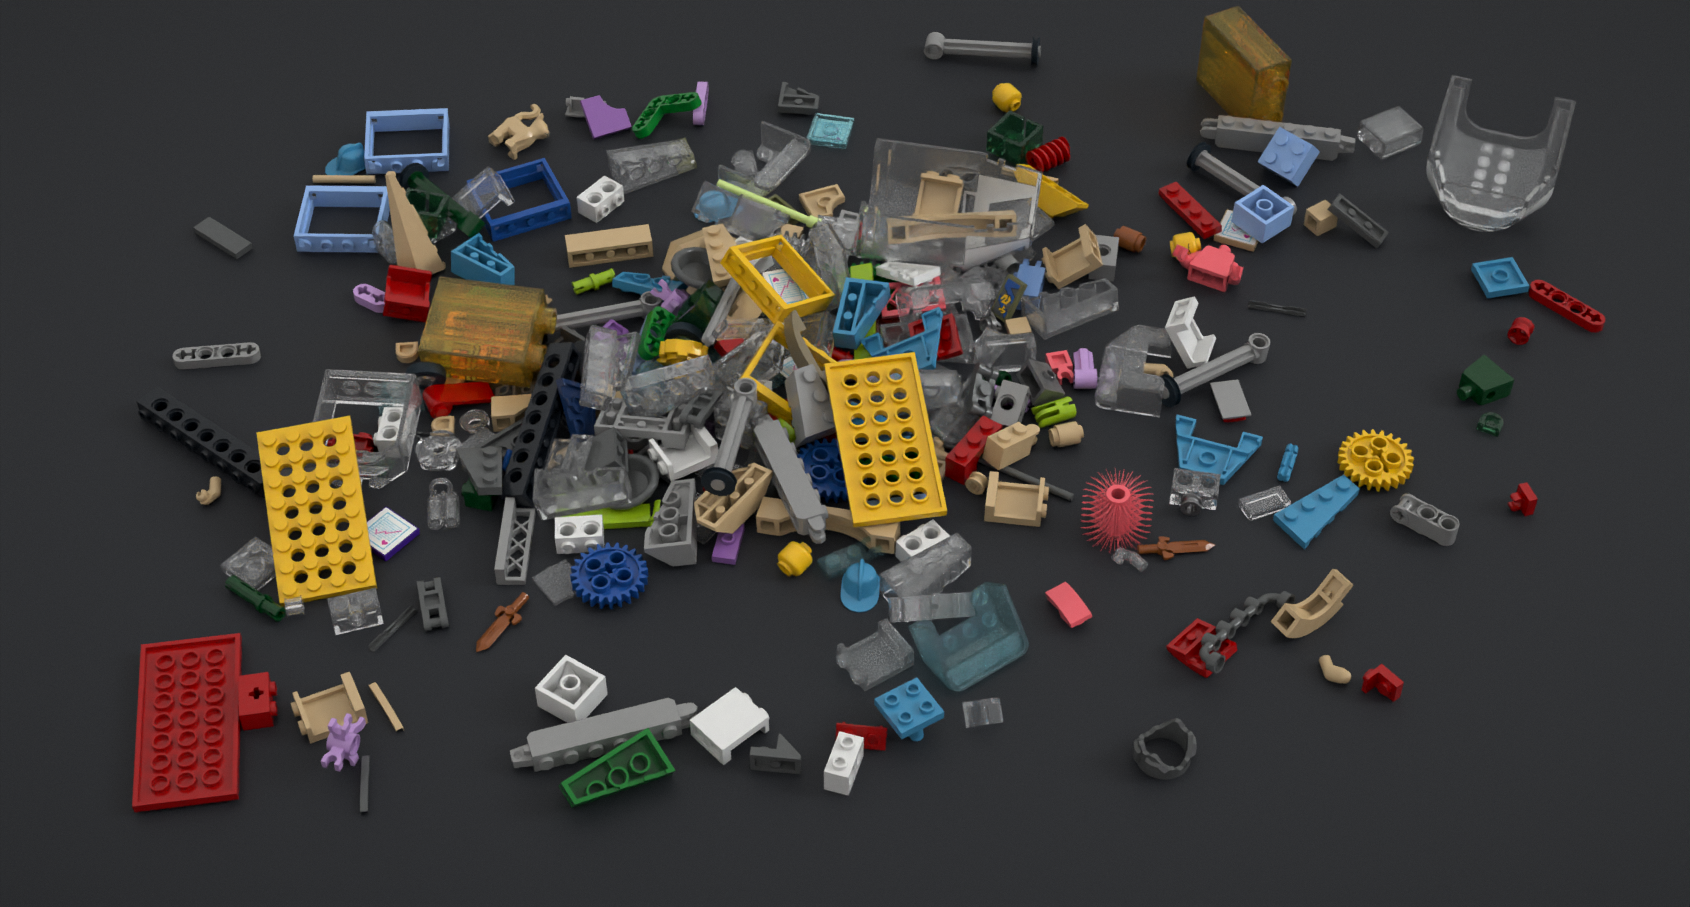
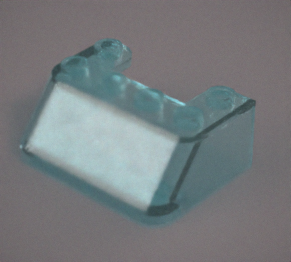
[908,582,1029,692]

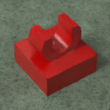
[1508,482,1538,516]

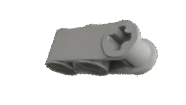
[1390,494,1460,546]

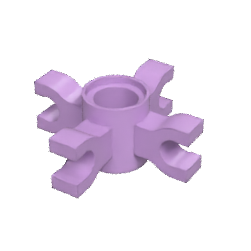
[650,279,700,324]
[321,713,366,772]

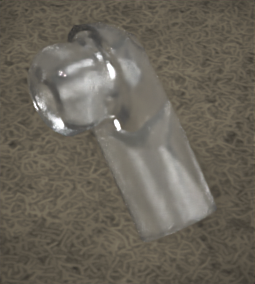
[1112,548,1148,572]

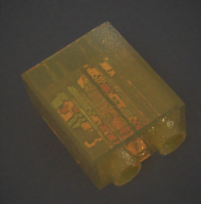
[1196,6,1292,122]
[418,277,557,388]

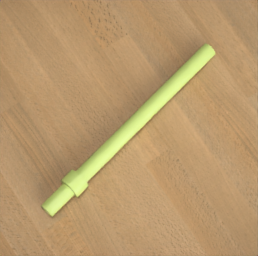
[716,179,833,232]

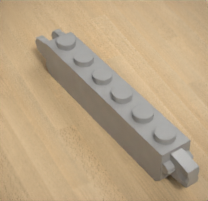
[1200,115,1355,161]
[754,414,829,544]
[510,698,698,772]

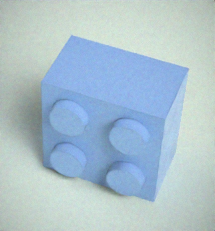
[1258,127,1320,187]
[1231,185,1294,243]

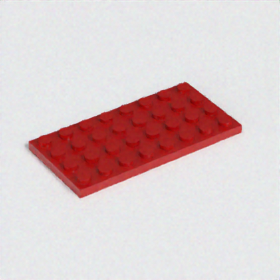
[132,633,242,812]

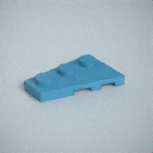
[612,272,688,301]

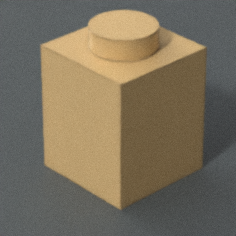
[1303,200,1338,236]

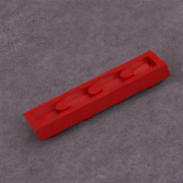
[1159,182,1222,239]

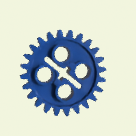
[797,438,867,503]
[570,542,649,609]

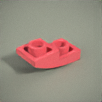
[1045,582,1092,628]

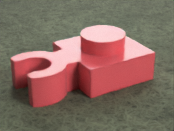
[1045,350,1074,385]

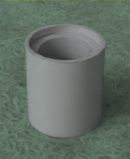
[993,253,1020,277]

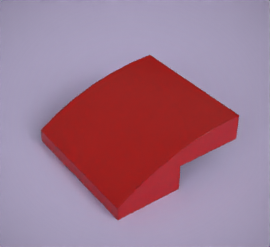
[908,313,963,361]
[1166,618,1238,678]

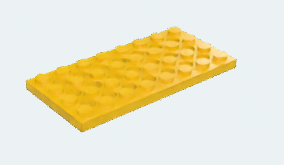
[824,352,947,528]
[256,416,377,607]

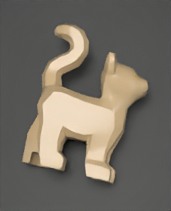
[488,104,550,160]

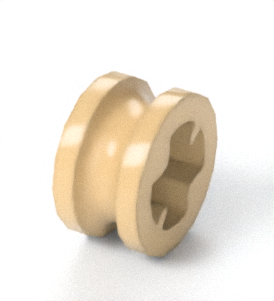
[965,472,988,495]

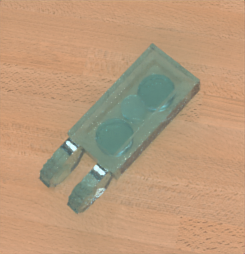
[817,537,885,580]

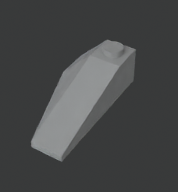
[644,479,697,566]

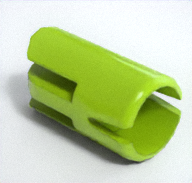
[1031,396,1076,429]

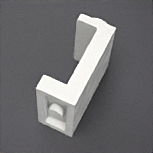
[1165,296,1216,369]
[647,424,719,481]
[690,687,769,765]

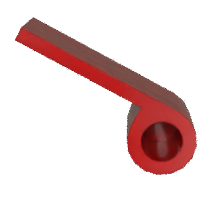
[422,381,495,419]

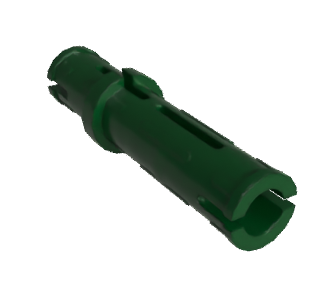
[225,575,286,622]

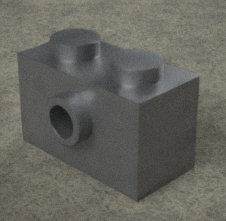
[1016,359,1065,406]

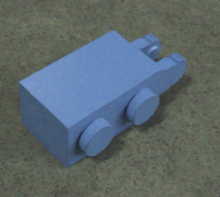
[1014,258,1046,312]

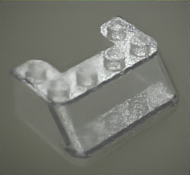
[718,121,811,204]
[691,181,790,241]
[1094,325,1173,417]

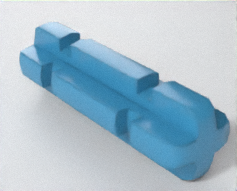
[1277,443,1299,482]

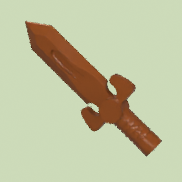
[1137,536,1215,560]
[476,592,529,652]

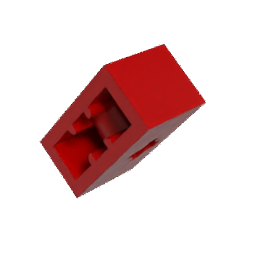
[238,672,278,731]

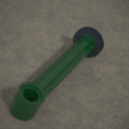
[399,163,486,238]

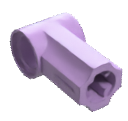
[1073,348,1097,389]

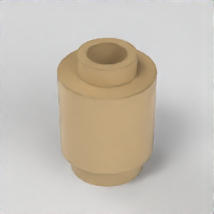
[1048,421,1084,448]

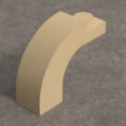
[1271,569,1353,638]

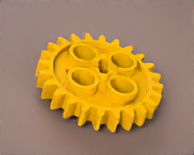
[1337,429,1414,492]

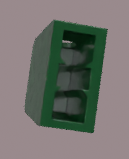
[1457,355,1515,405]

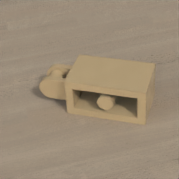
[982,422,1040,470]

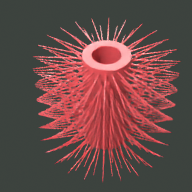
[1081,469,1153,554]

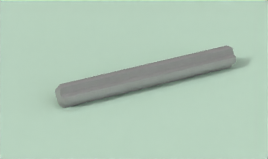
[701,277,741,347]

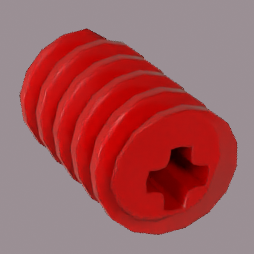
[1025,136,1070,174]

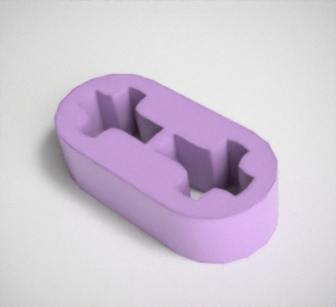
[353,284,385,313]

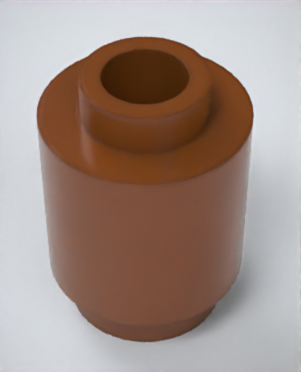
[1113,226,1146,252]

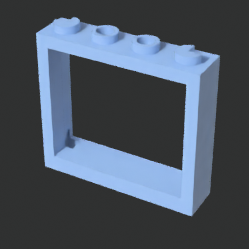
[364,108,449,174]
[294,186,390,253]

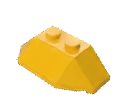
[1016,164,1089,218]

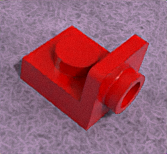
[1362,664,1404,702]

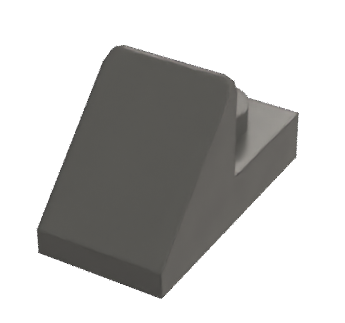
[750,733,801,774]

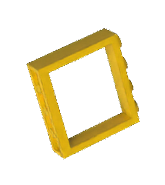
[720,235,835,324]
[733,321,845,429]

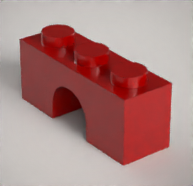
[945,416,1002,485]

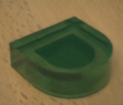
[1476,412,1504,437]

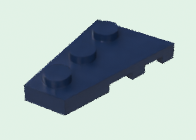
[556,378,596,447]

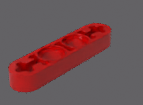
[1528,280,1605,333]

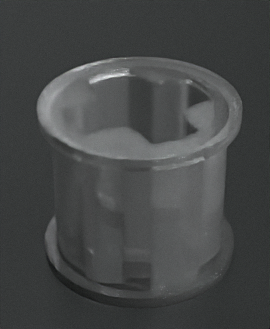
[284,595,305,617]

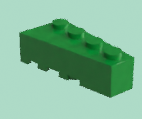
[558,728,676,808]

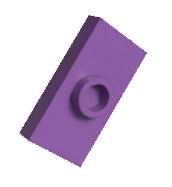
[712,524,745,565]

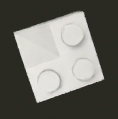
[535,655,608,723]

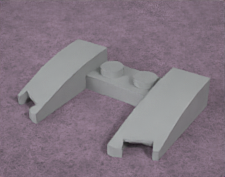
[594,389,695,449]

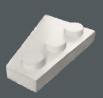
[876,261,941,286]

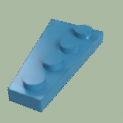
[1273,475,1360,550]

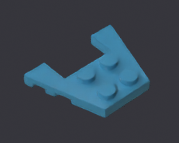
[861,307,943,380]
[1175,414,1263,485]

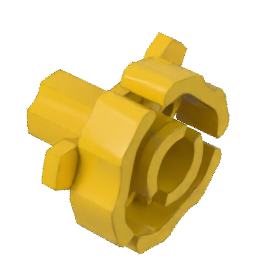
[656,339,710,370]

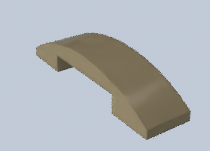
[784,310,829,394]

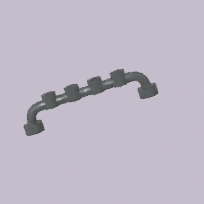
[1199,591,1295,674]

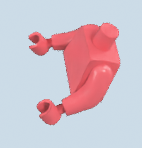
[1172,244,1244,292]

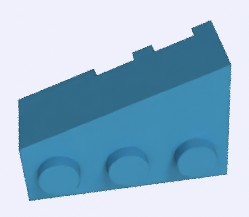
[451,233,515,296]
[833,277,891,350]

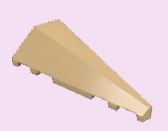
[385,171,446,274]

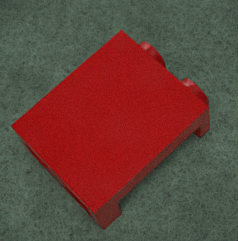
[382,265,432,322]

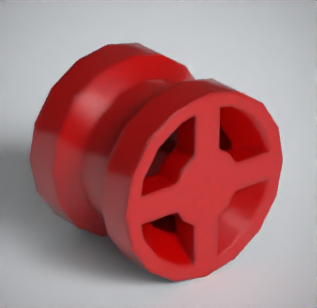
[1507,317,1534,345]

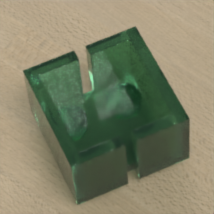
[986,110,1044,164]
[406,188,449,238]
[672,279,724,340]

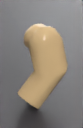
[1143,363,1173,377]
[933,437,949,461]
[196,476,221,505]
[1319,655,1351,684]

